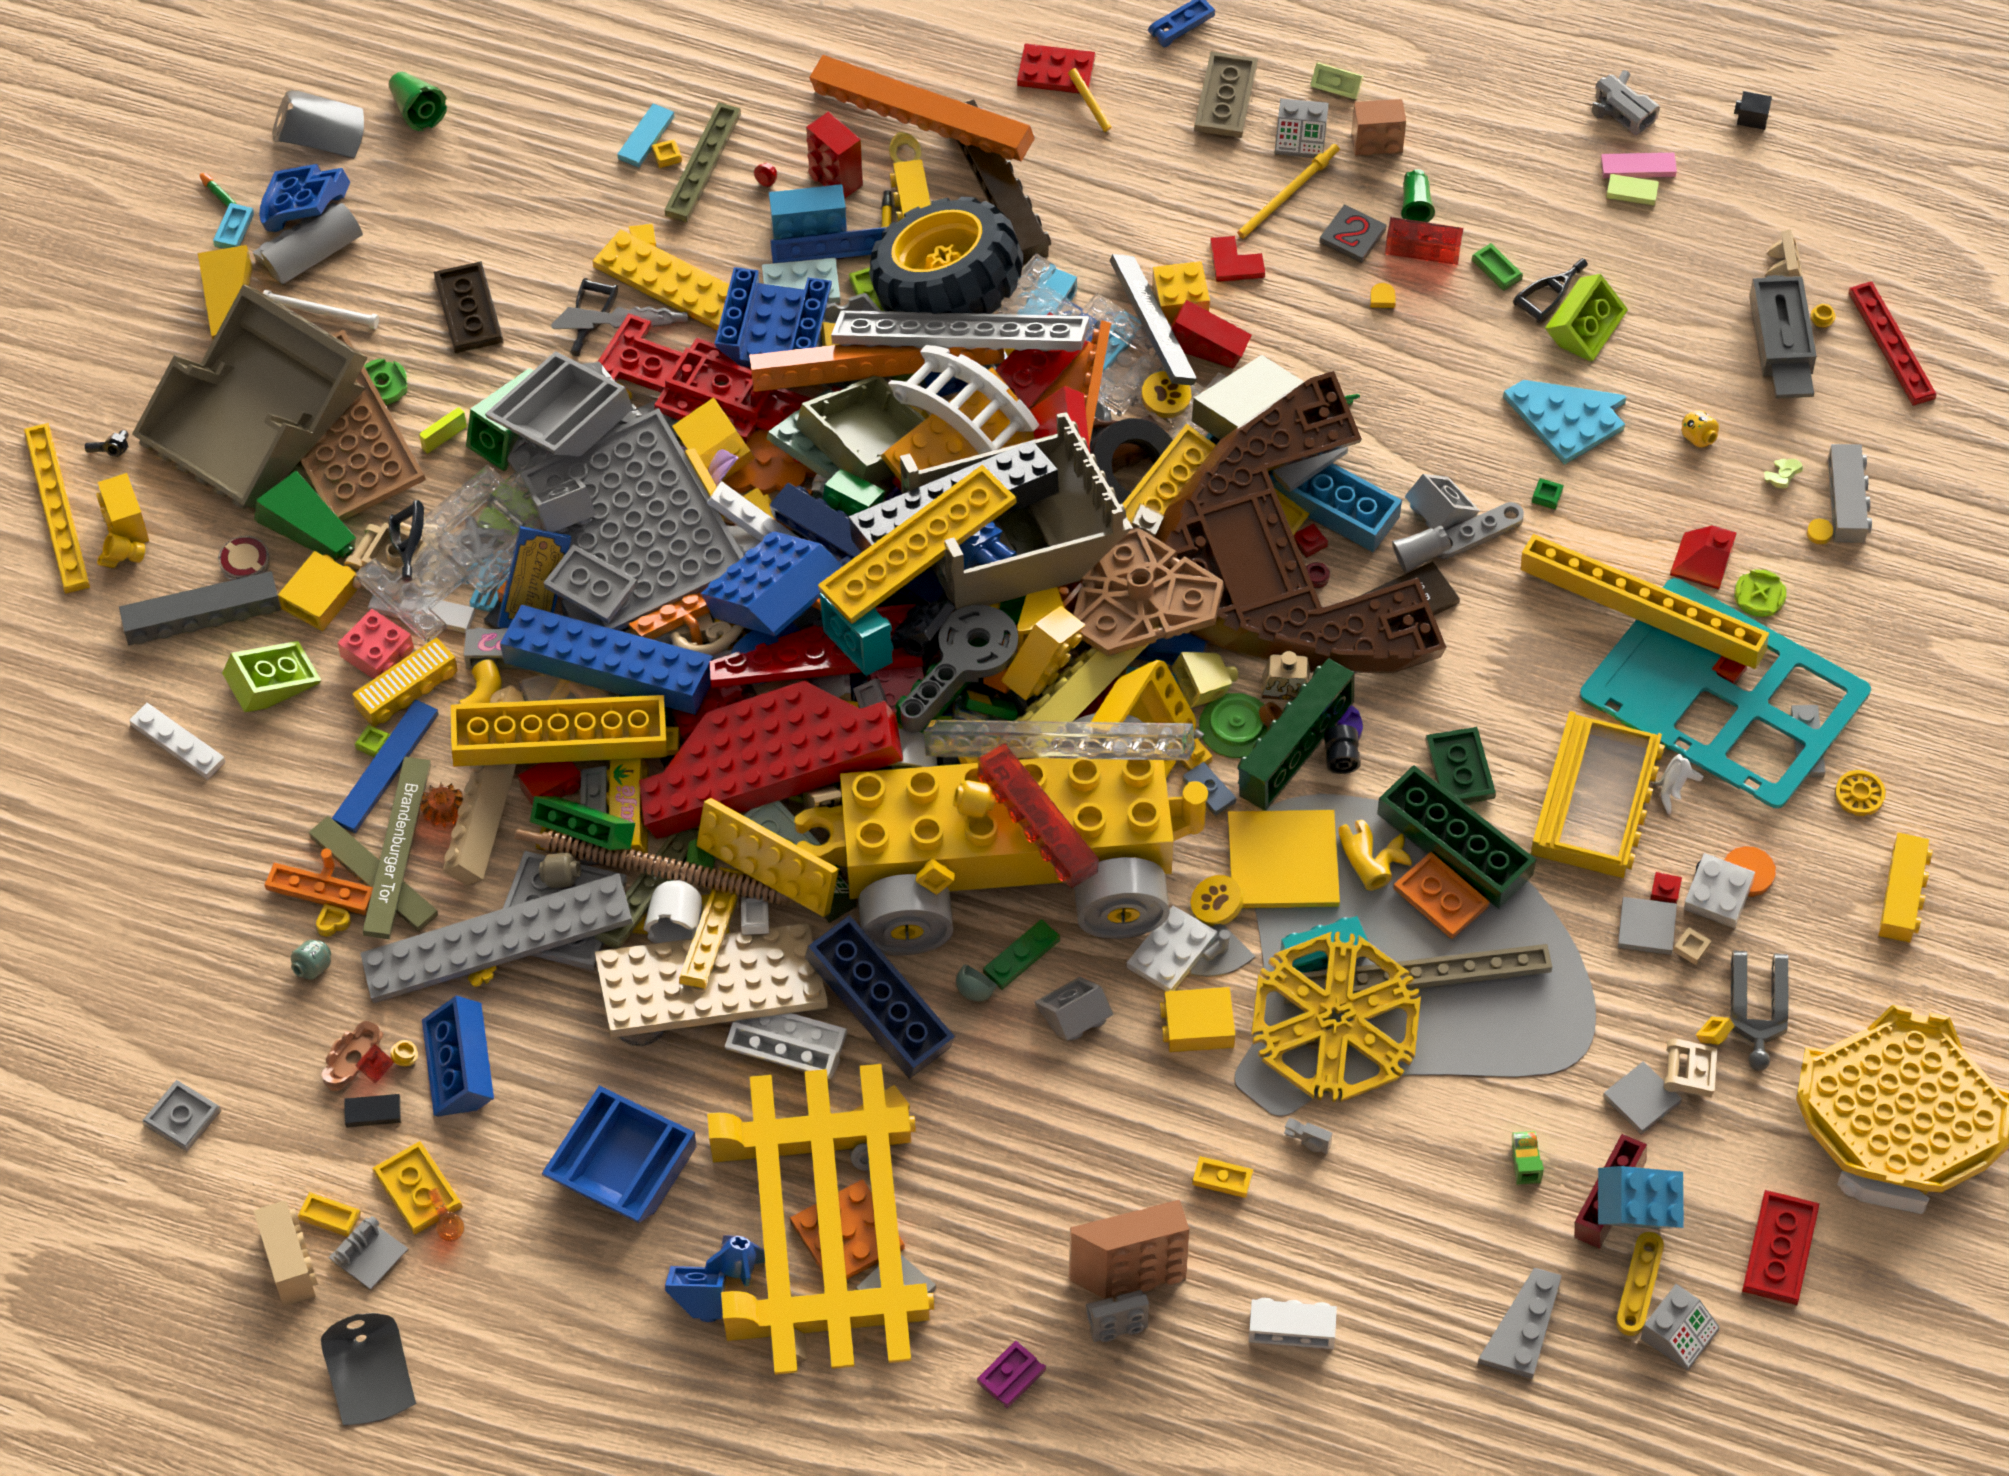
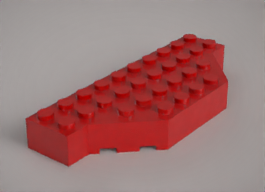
[639,681,904,839]

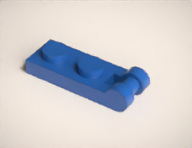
[1148,0,1215,47]

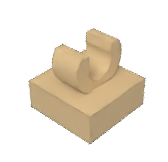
[1673,927,1711,965]

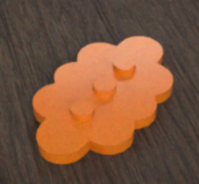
[722,429,817,495]

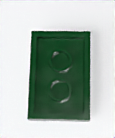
[1425,727,1496,804]

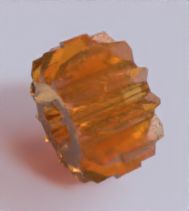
[420,782,463,828]

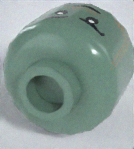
[291,939,331,980]

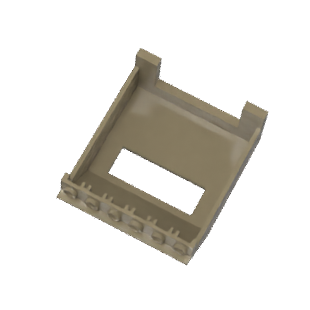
[900,412,1133,611]

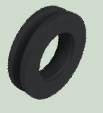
[1090,418,1173,504]

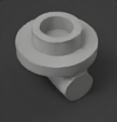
[849,1143,870,1171]

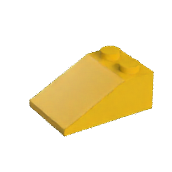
[672,398,756,481]

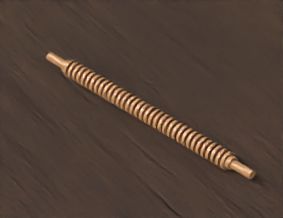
[515,829,799,905]

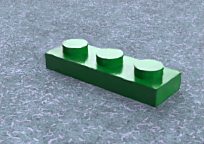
[983,919,1060,990]

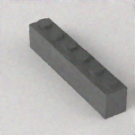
[119,571,281,646]

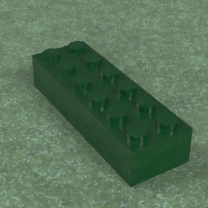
[1237,658,1355,811]
[1377,765,1536,909]

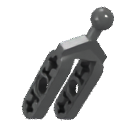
[1730,950,1789,1071]

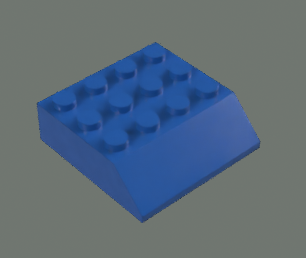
[701,531,843,636]
[542,1085,697,1223]

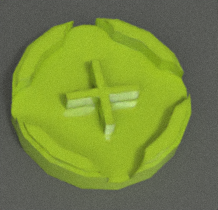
[1734,569,1786,617]

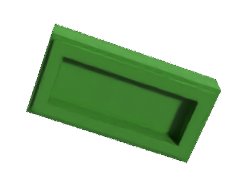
[1472,243,1523,291]

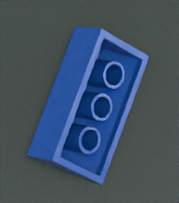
[422,996,494,1117]

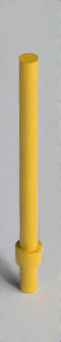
[1237,144,1340,239]

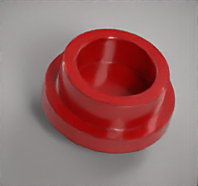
[754,163,777,187]

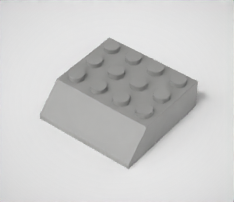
[485,351,633,456]

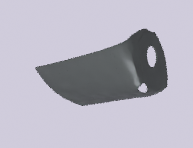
[272,90,364,158]
[321,1313,416,1425]

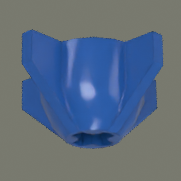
[705,1235,765,1287]

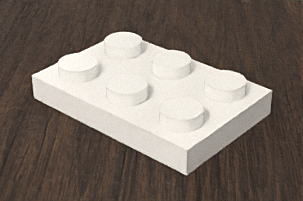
[1127,906,1217,991]

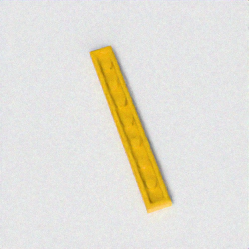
[24,423,91,594]

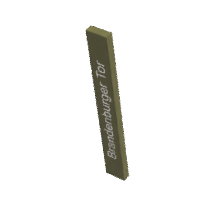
[363,757,431,939]

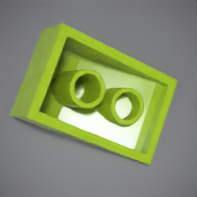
[222,641,321,712]

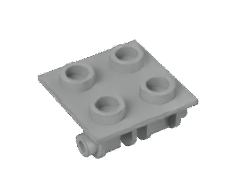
[329,1216,408,1290]

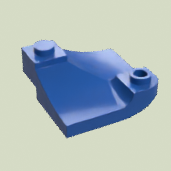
[259,164,351,232]

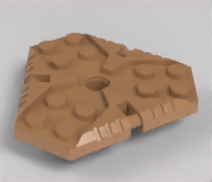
[1073,527,1224,656]

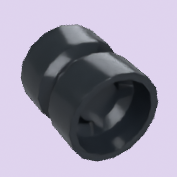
[1324,725,1361,774]

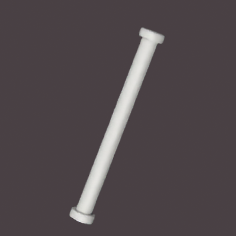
[263,290,379,329]

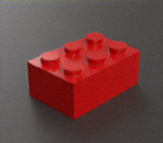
[806,111,863,199]

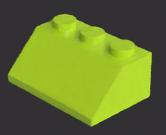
[1545,274,1628,361]

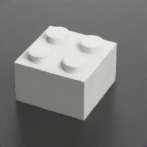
[1684,853,1755,929]

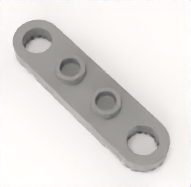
[1437,502,1524,559]

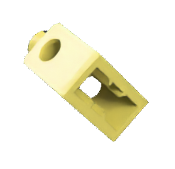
[1172,652,1238,708]

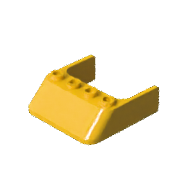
[1086,660,1196,778]

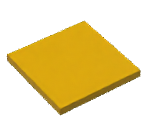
[1228,810,1340,908]

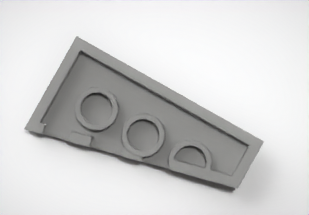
[1478,1268,1562,1379]

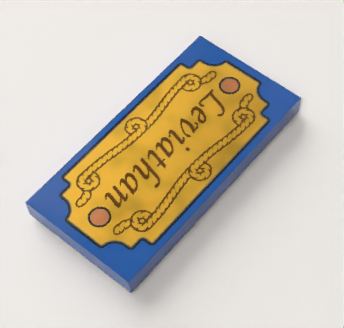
[497,526,571,628]

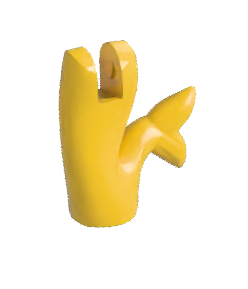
[1338,820,1412,891]

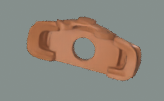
[322,1021,384,1091]

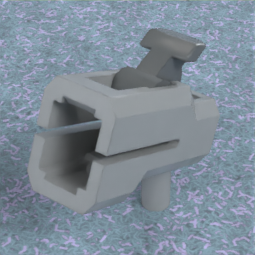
[1591,70,1660,135]

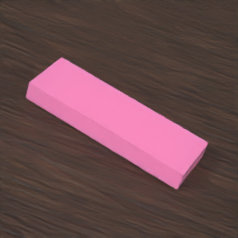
[1601,153,1677,179]

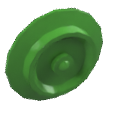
[1199,693,1268,758]

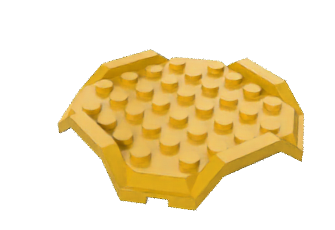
[1796,1004,2009,1193]

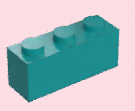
[1280,916,1369,973]

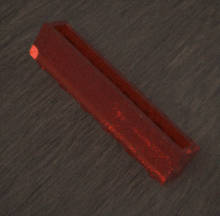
[977,743,1099,889]

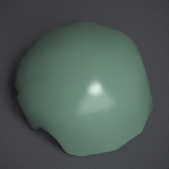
[956,964,997,1002]

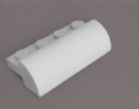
[725,1013,847,1079]

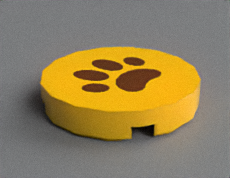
[1141,371,1192,418]
[1190,875,1243,926]

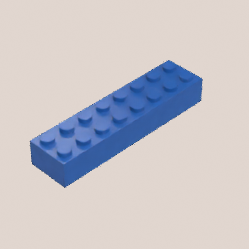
[500,605,714,715]

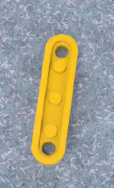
[1616,1232,1664,1336]

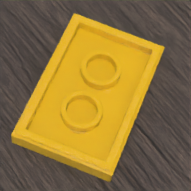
[372,1141,463,1235]

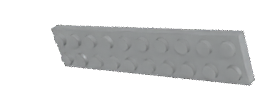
[831,310,1089,352]
[360,873,633,1003]

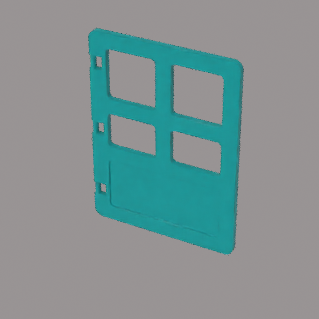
[1580,578,1871,809]

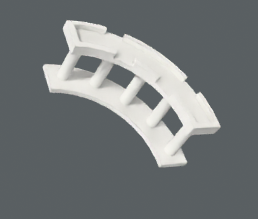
[888,345,1039,454]

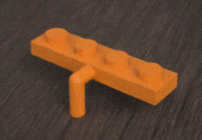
[629,586,710,645]
[264,849,373,915]

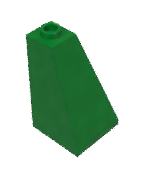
[466,368,534,471]
[254,471,356,561]

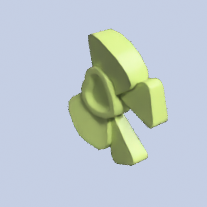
[1764,459,1803,489]

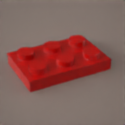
[1017,43,1095,94]

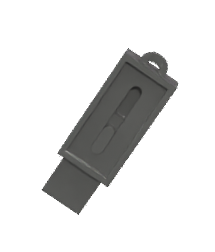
[1749,274,1817,399]

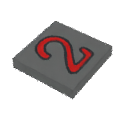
[1319,204,1387,263]

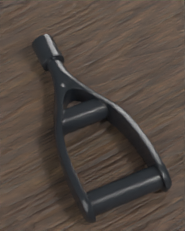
[1513,258,1588,323]
[570,278,618,356]
[389,500,424,582]

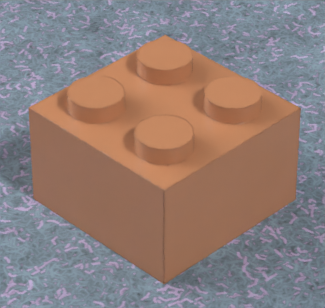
[1351,99,1406,156]

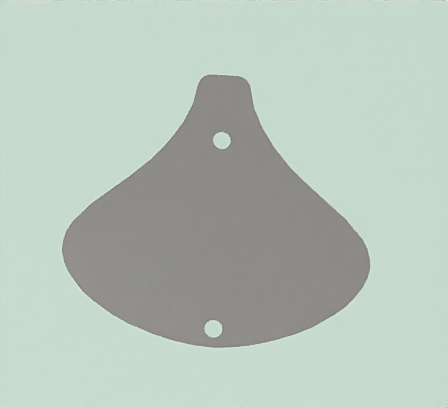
[1235,794,1596,1116]

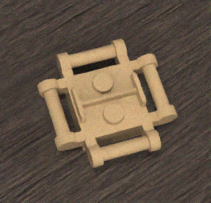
[344,522,450,605]

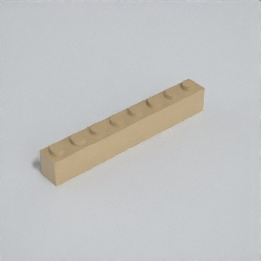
[442,686,534,886]

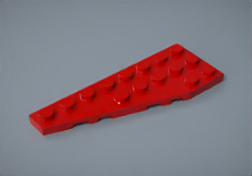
[709,604,923,688]

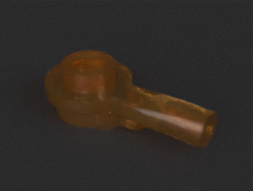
[427,1188,464,1242]

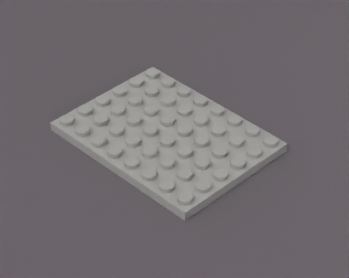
[520,408,744,631]

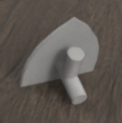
[1191,923,1255,977]

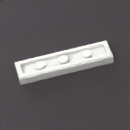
[368,592,475,633]

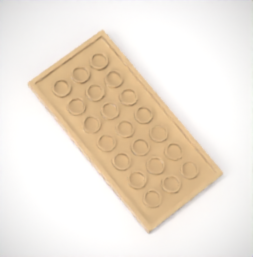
[595,923,828,1038]

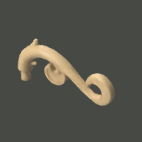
[670,621,745,656]

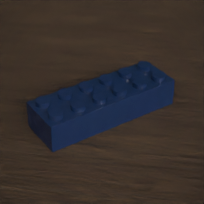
[805,915,955,1079]

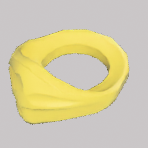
[889,132,921,163]

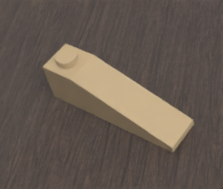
[801,784,842,810]

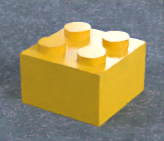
[1152,261,1210,323]
[96,473,149,543]

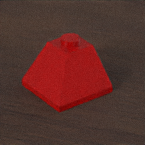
[1670,525,1737,590]

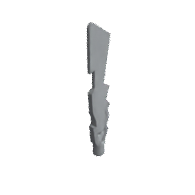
[551,306,688,329]

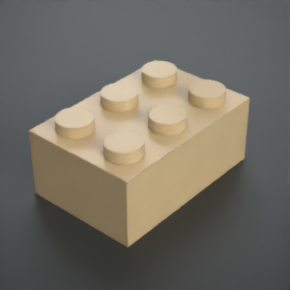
[253,1200,318,1307]

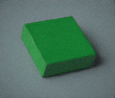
[1531,478,1564,510]

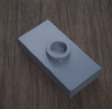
[1183,762,1236,816]

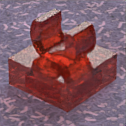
[355,1044,394,1083]

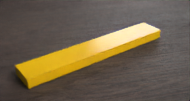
[679,867,746,989]

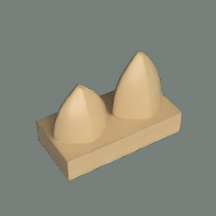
[1765,229,1804,282]

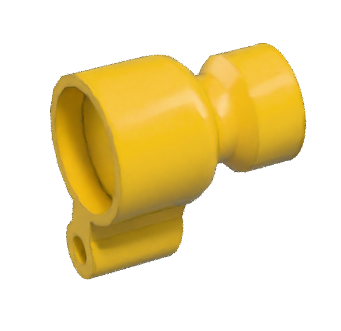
[97,533,145,568]

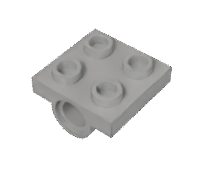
[1086,1290,1149,1342]

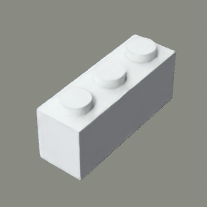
[1249,1298,1337,1349]

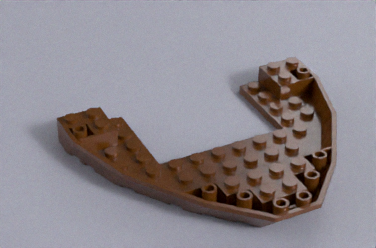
[1155,371,1447,673]

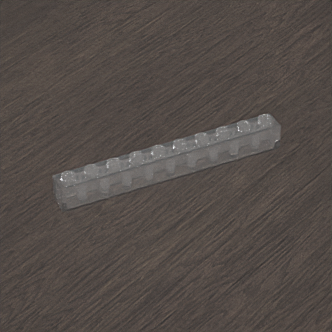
[924,720,1195,761]

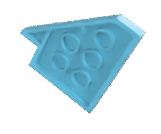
[1503,380,1626,465]

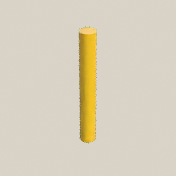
[1068,68,1112,132]

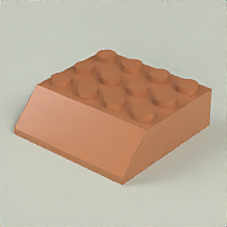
[1069,1199,1190,1299]

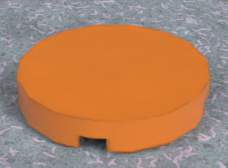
[1724,846,1776,897]

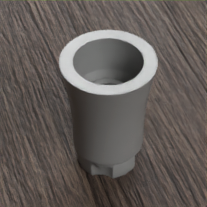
[1392,526,1451,574]

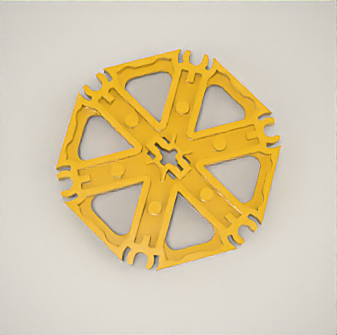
[1251,931,1421,1102]

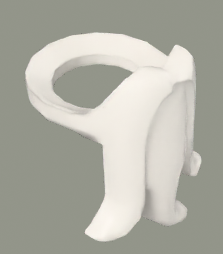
[1654,754,1703,815]

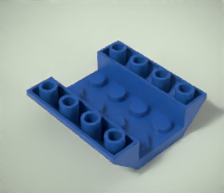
[714,267,832,367]

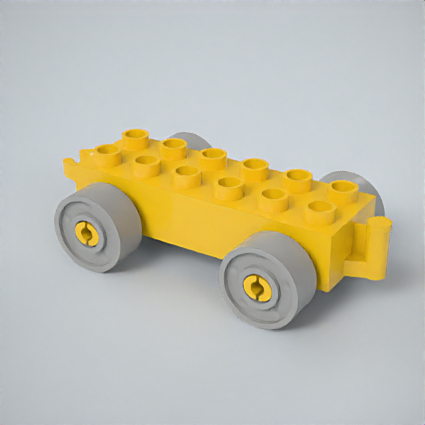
[794,714,1208,956]

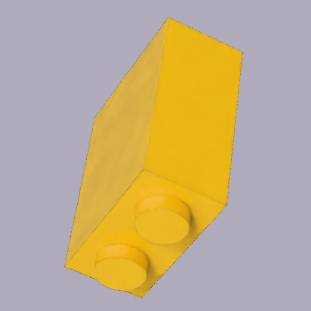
[278,551,358,631]
[1159,987,1235,1052]

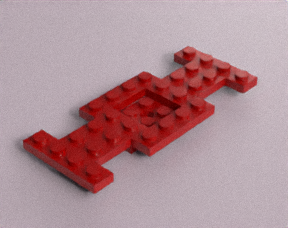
[597,313,843,465]

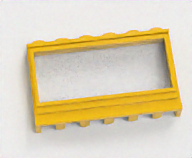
[1530,711,1665,878]

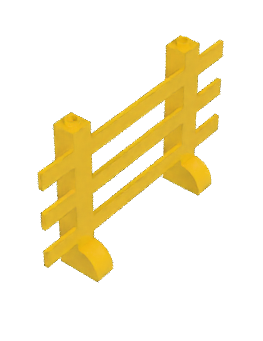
[707,1064,935,1375]

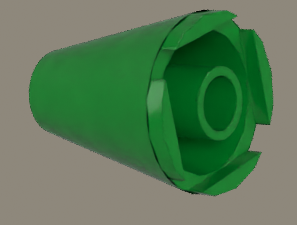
[388,71,447,131]

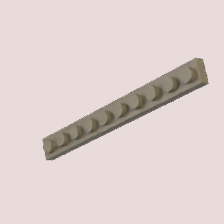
[1282,944,1553,1004]

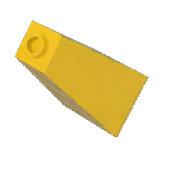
[197,245,253,340]

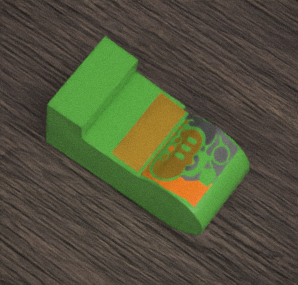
[1512,1131,1544,1185]

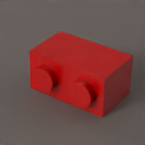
[518,761,581,806]

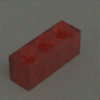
[1385,217,1464,265]

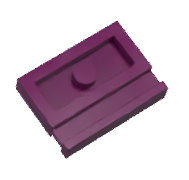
[977,1340,1046,1409]

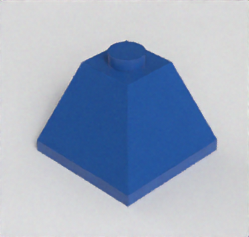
[665,1266,726,1322]

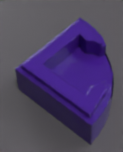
[1337,705,1363,739]

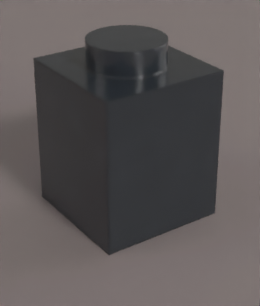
[1734,91,1772,130]

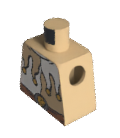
[1261,651,1312,700]

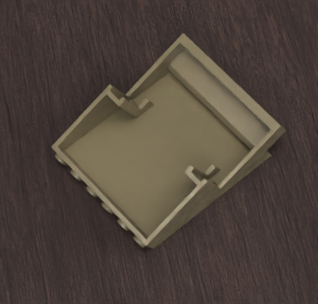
[132,284,368,509]

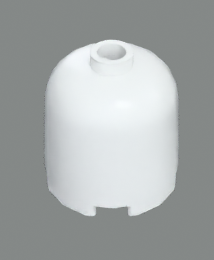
[644,880,702,943]

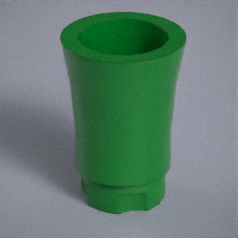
[1401,169,1435,225]

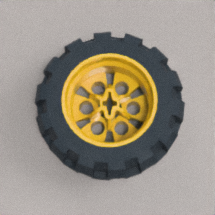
[869,196,1023,314]

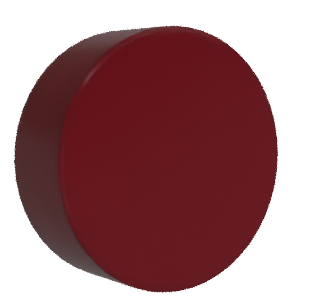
[1306,562,1330,588]

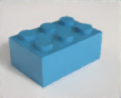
[769,184,847,239]
[1598,1166,1684,1229]

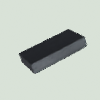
[344,1094,401,1127]

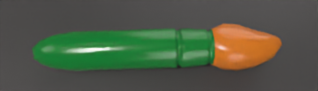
[199,173,237,207]

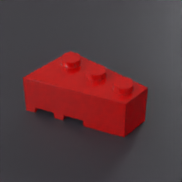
[1170,300,1252,369]

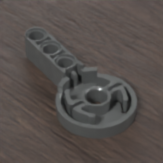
[901,605,1018,733]

